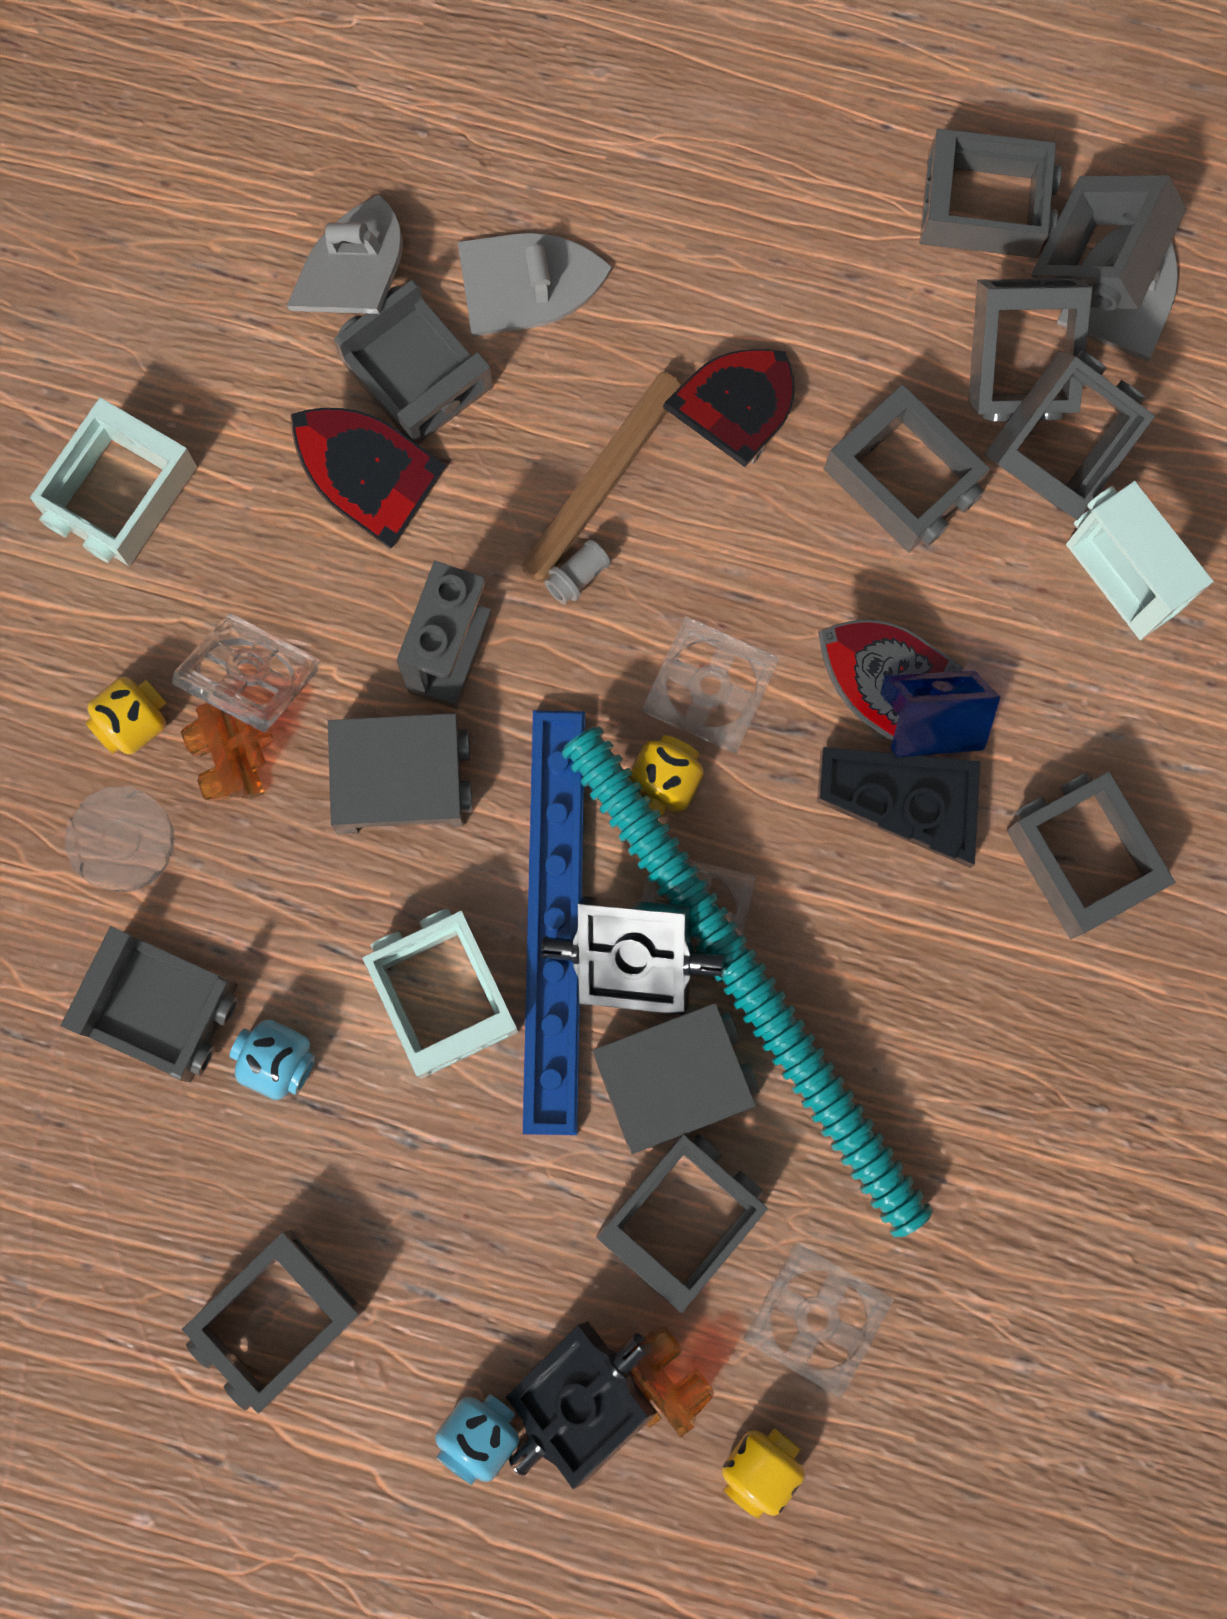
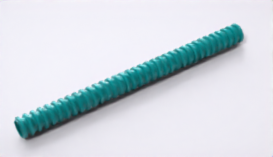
[561,727,934,1238]

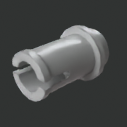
[544,540,611,604]

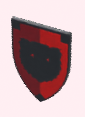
[663,349,795,467]
[290,408,446,549]

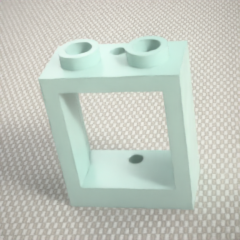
[30,397,197,566]
[1066,481,1214,640]
[362,909,519,1079]

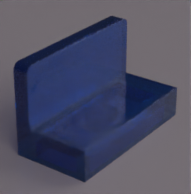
[880,671,1001,757]

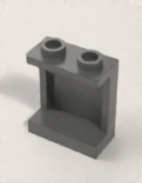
[334,280,493,445]
[397,560,492,709]
[328,713,473,834]
[60,926,239,1083]
[592,1003,760,1155]

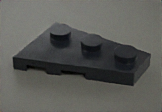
[817,747,980,868]

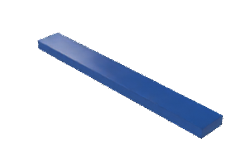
[522,710,585,1135]

